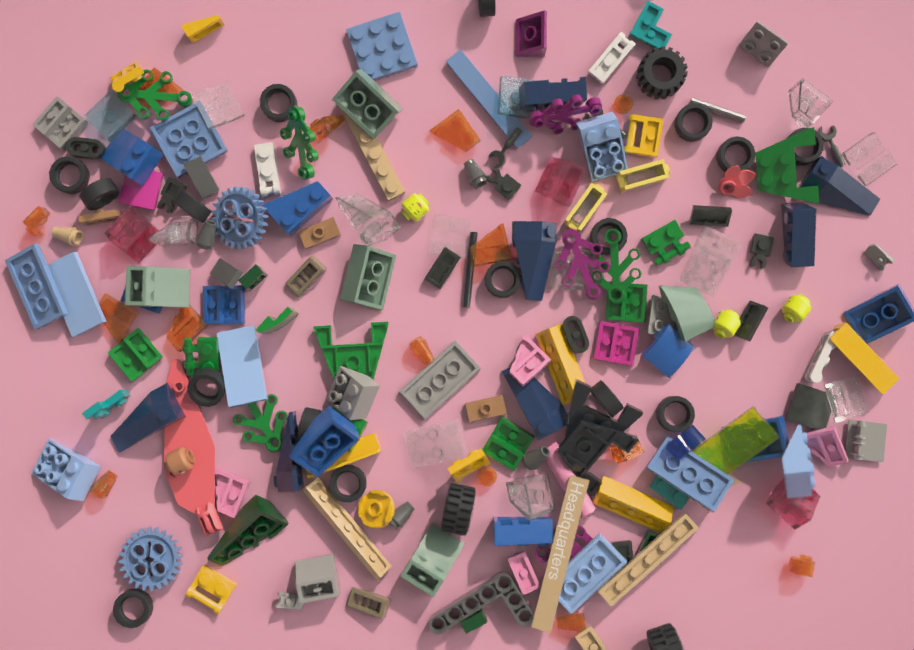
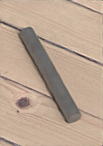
[690,98,746,123]

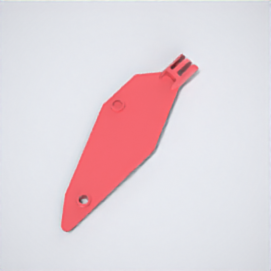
[164,359,224,537]

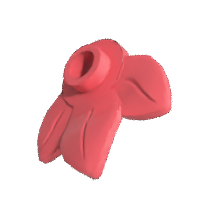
[718,165,756,198]

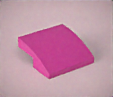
[118,171,164,211]
[594,321,640,366]

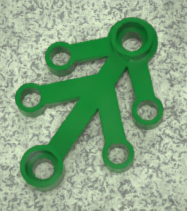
[117,69,193,121]
[280,106,319,180]
[590,229,642,304]
[233,394,288,453]

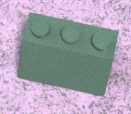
[331,69,403,139]
[340,244,396,310]

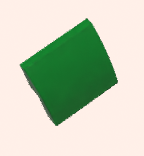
[605,281,648,323]
[255,306,299,334]
[108,328,163,383]
[482,416,535,471]

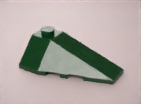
[207,495,289,566]

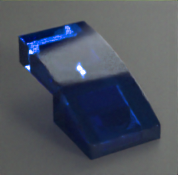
[665,425,706,462]

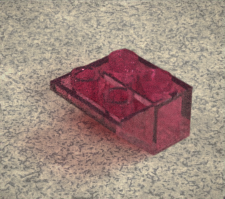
[535,157,587,207]
[105,205,165,263]
[766,478,821,530]

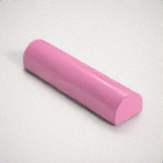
[545,441,596,518]

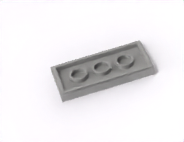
[399,340,481,420]

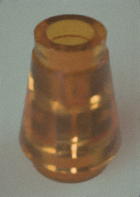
[409,336,435,365]
[90,470,118,500]
[557,612,586,632]

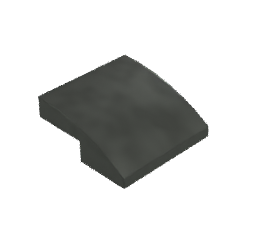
[785,383,836,430]

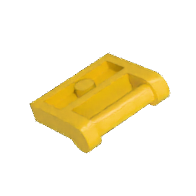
[110,61,144,92]
[624,114,664,158]
[447,449,491,483]
[185,564,237,615]

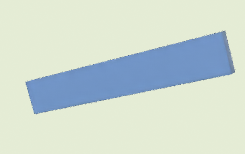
[446,49,532,149]

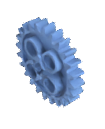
[211,187,268,249]
[118,527,183,591]

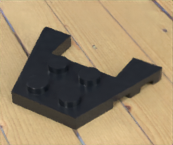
[565,379,643,437]
[556,419,639,496]

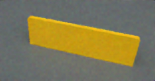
[830,323,899,394]
[535,324,585,405]
[306,433,382,479]
[592,476,674,533]

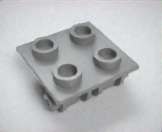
[739,21,789,67]
[645,295,679,335]
[845,419,887,462]

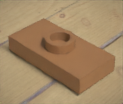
[78,209,123,226]
[298,217,341,249]
[465,395,507,422]

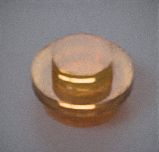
[614,95,633,114]
[478,467,497,486]

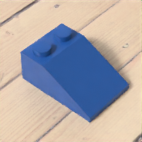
[101,127,164,186]
[844,284,914,344]
[290,406,360,477]
[722,416,789,465]

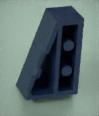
[519,77,587,112]
[781,203,816,268]

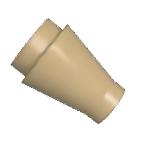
[51,227,83,246]

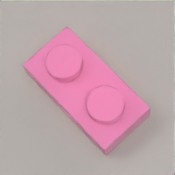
[507,550,541,595]

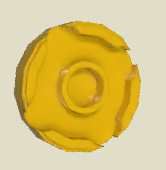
[358,490,395,529]

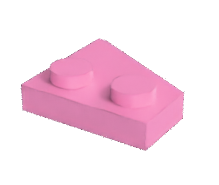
[510,334,551,387]
[805,426,848,467]
[215,468,251,518]

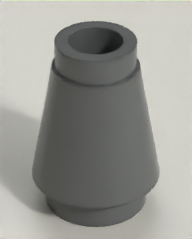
[463,159,487,189]
[196,220,216,250]
[522,446,550,470]
[390,501,415,530]

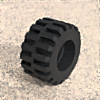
[636,46,688,100]
[441,483,476,536]
[647,623,684,650]

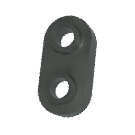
[66,137,106,160]
[562,316,589,353]

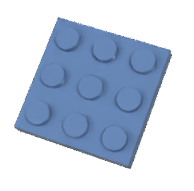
[346,11,418,81]
[150,101,229,178]

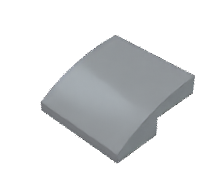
[32,96,89,151]

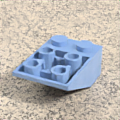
[576,112,628,182]
[782,425,815,498]
[32,439,101,501]

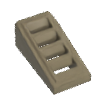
[285,255,327,297]
[347,587,391,619]

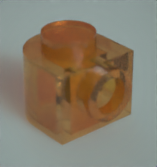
[789,554,815,577]

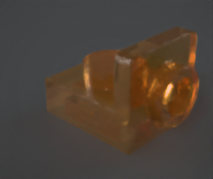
[23,206,51,237]
[610,434,645,464]

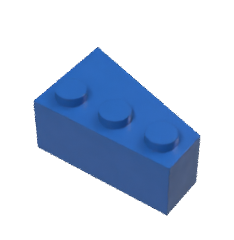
[262,181,333,236]
[494,517,553,546]

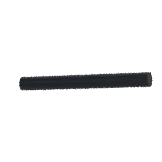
[462,232,478,308]

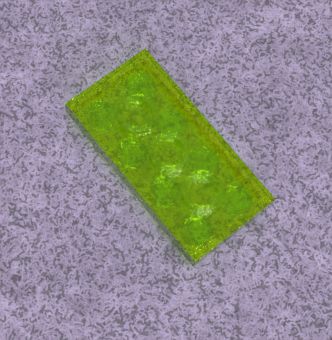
[692,406,779,475]

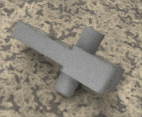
[865,243,894,271]
[275,592,304,610]

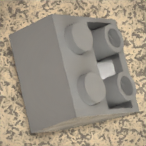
[326,366,380,420]
[296,554,341,604]

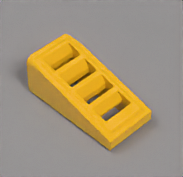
[181,15,225,43]

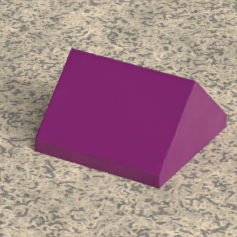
[515,10,547,57]

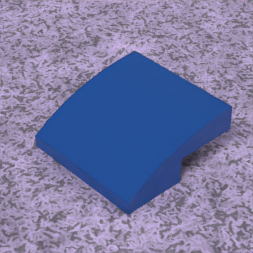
[203,285,245,324]
[642,324,694,378]

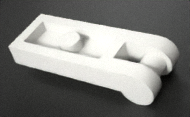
[588,32,636,84]
[254,142,281,197]
[805,331,836,383]

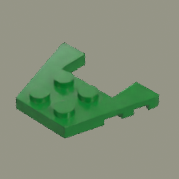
[756,127,819,203]
[313,322,389,380]

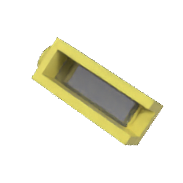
[616,159,670,193]
[563,183,607,233]

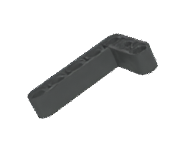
[429,572,534,634]

